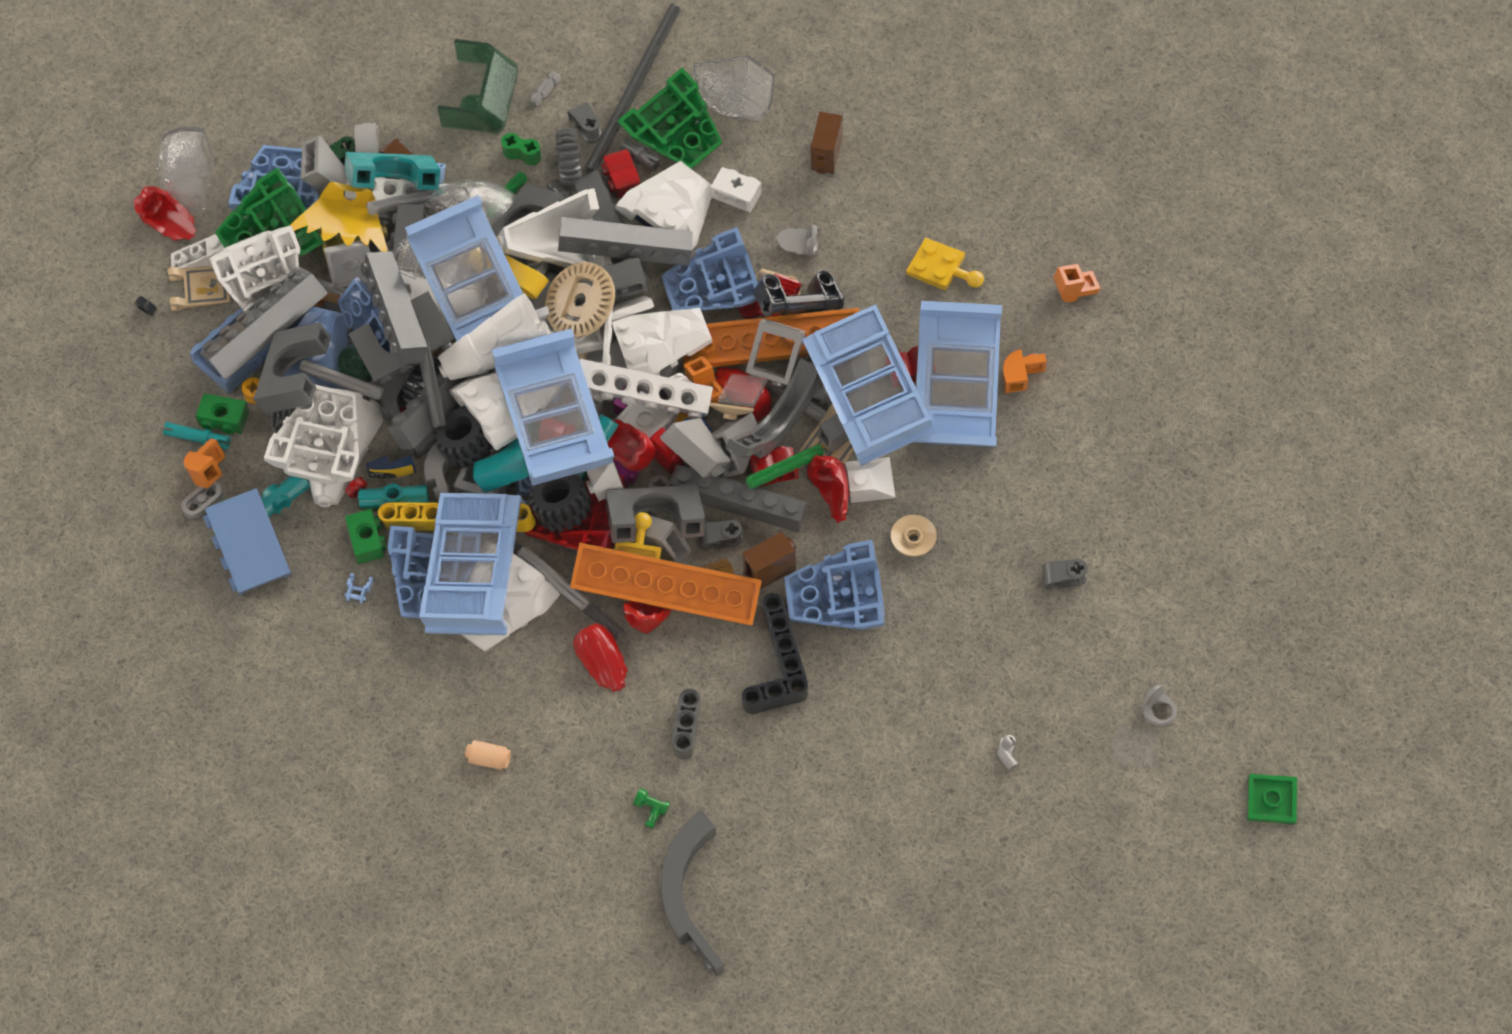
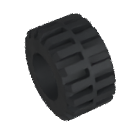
[433,406,494,468]
[529,474,592,532]

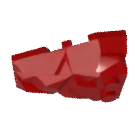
[524,475,625,550]

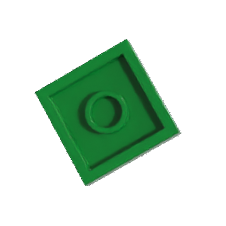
[1247,773,1297,825]

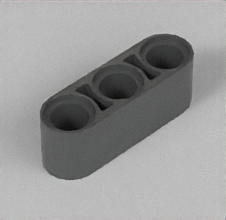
[672,688,701,760]

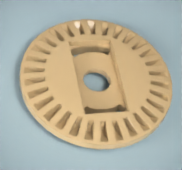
[545,262,615,338]

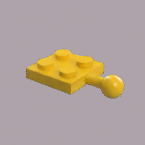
[906,237,984,291]
[614,512,662,559]

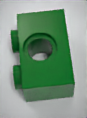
[196,393,250,435]
[345,509,387,564]

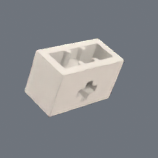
[711,167,762,213]

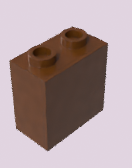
[811,111,843,174]
[742,532,796,590]

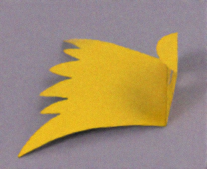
[290,181,388,252]

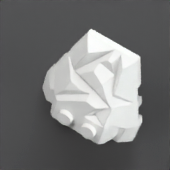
[615,161,712,250]
[209,226,300,312]
[611,308,713,376]
[449,370,561,451]
[264,385,359,485]
[460,541,560,652]

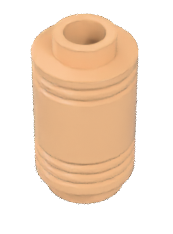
[465,740,511,770]

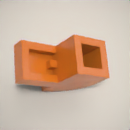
[1053,264,1100,302]
[1002,349,1047,393]
[683,356,727,407]
[184,438,226,489]

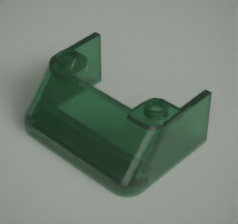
[438,39,518,133]

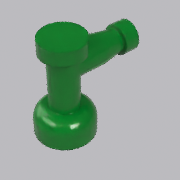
[633,787,670,829]

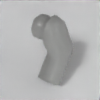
[997,735,1018,771]

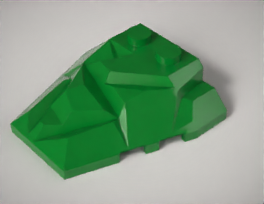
[617,67,722,169]
[215,167,324,256]

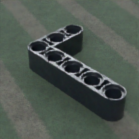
[742,593,808,714]

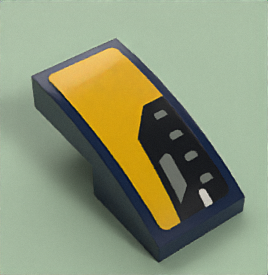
[365,455,416,478]

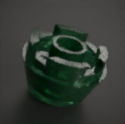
[338,343,373,383]

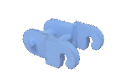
[344,573,373,604]

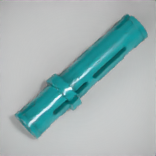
[163,421,231,450]

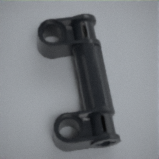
[753,270,844,317]

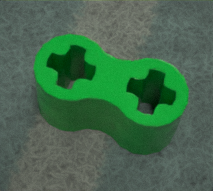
[501,133,542,166]

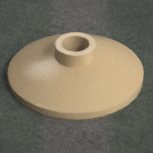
[709,403,754,420]
[891,515,937,557]

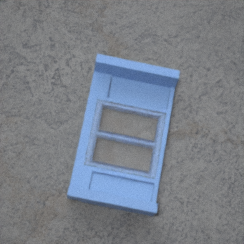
[405,195,523,342]
[915,301,1002,447]
[802,304,935,466]
[492,328,614,485]
[419,493,527,635]

